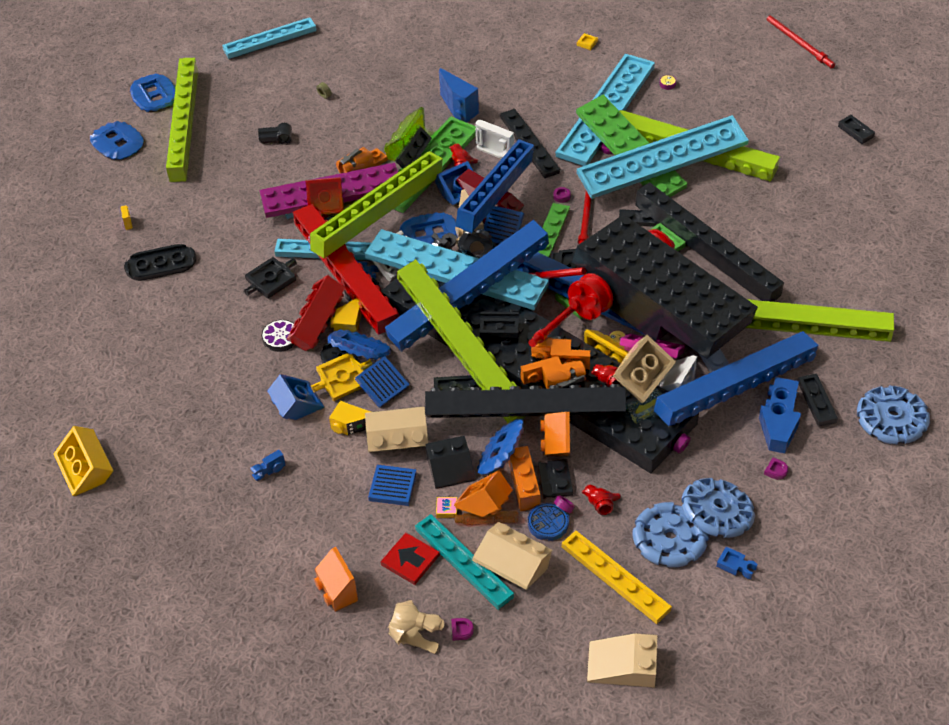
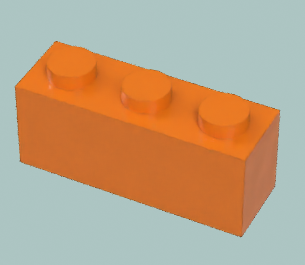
[508,446,540,511]

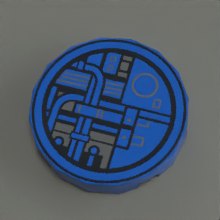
[528,503,569,541]

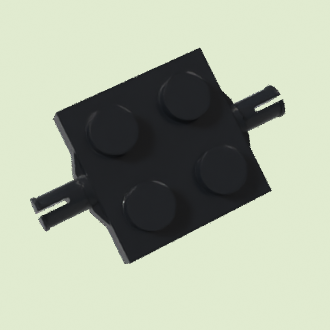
[244,257,297,299]

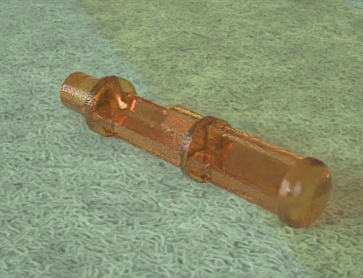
[455,511,519,525]

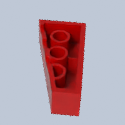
[287,275,346,351]

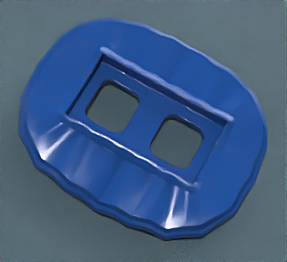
[130,73,175,112]
[90,121,143,160]
[399,212,458,244]
[327,329,391,360]
[477,419,524,475]

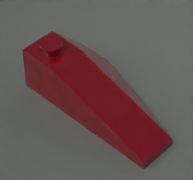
[457,169,524,224]

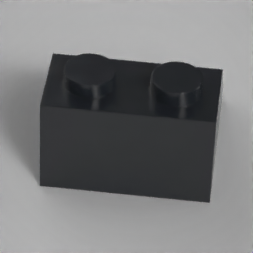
[425,435,475,489]

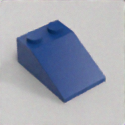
[439,68,479,123]

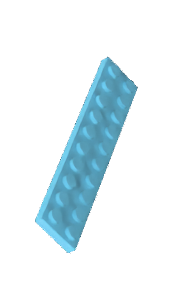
[556,53,655,166]
[576,115,749,199]
[365,229,549,310]

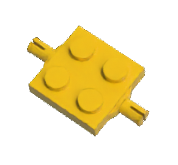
[311,353,373,401]

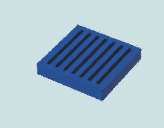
[484,206,524,244]
[355,356,410,408]
[368,465,417,506]

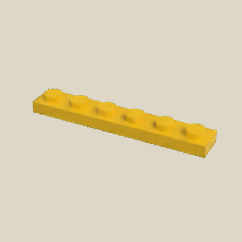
[561,530,672,624]

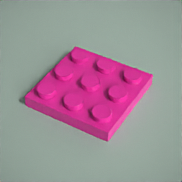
[620,333,685,359]

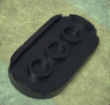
[124,244,196,281]

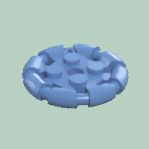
[857,385,930,444]
[681,478,755,538]
[632,502,709,568]

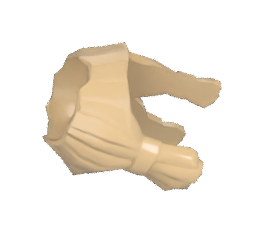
[388,600,444,654]

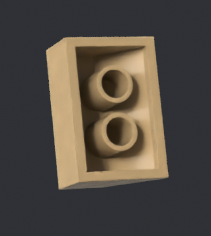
[365,407,428,453]
[472,522,552,590]

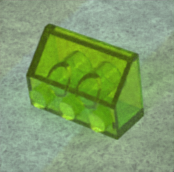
[384,107,426,161]

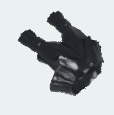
[458,229,495,259]

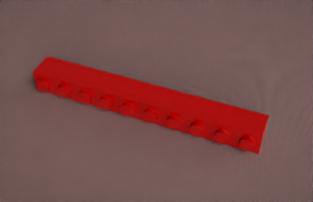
[293,204,399,335]

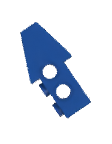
[759,377,801,454]

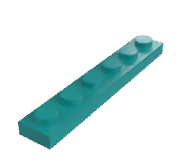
[415,514,514,610]

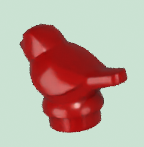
[449,144,478,166]
[591,364,623,387]
[582,485,621,515]

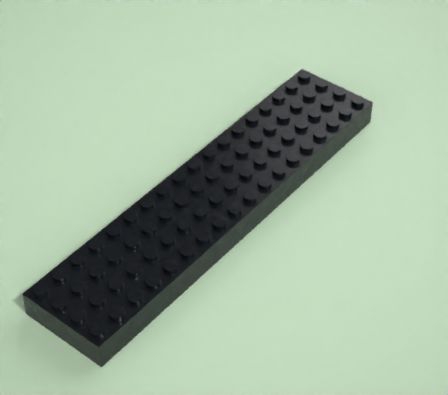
[381,278,699,474]

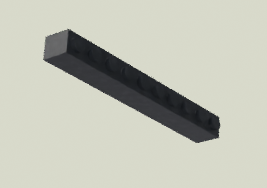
[635,182,784,302]
[425,384,627,418]

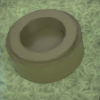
[316,82,332,99]

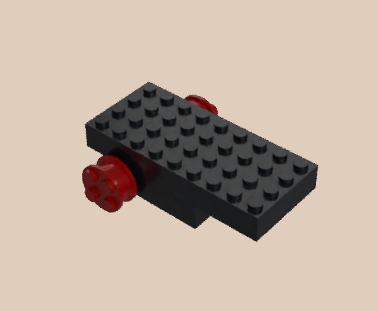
[568,214,758,359]

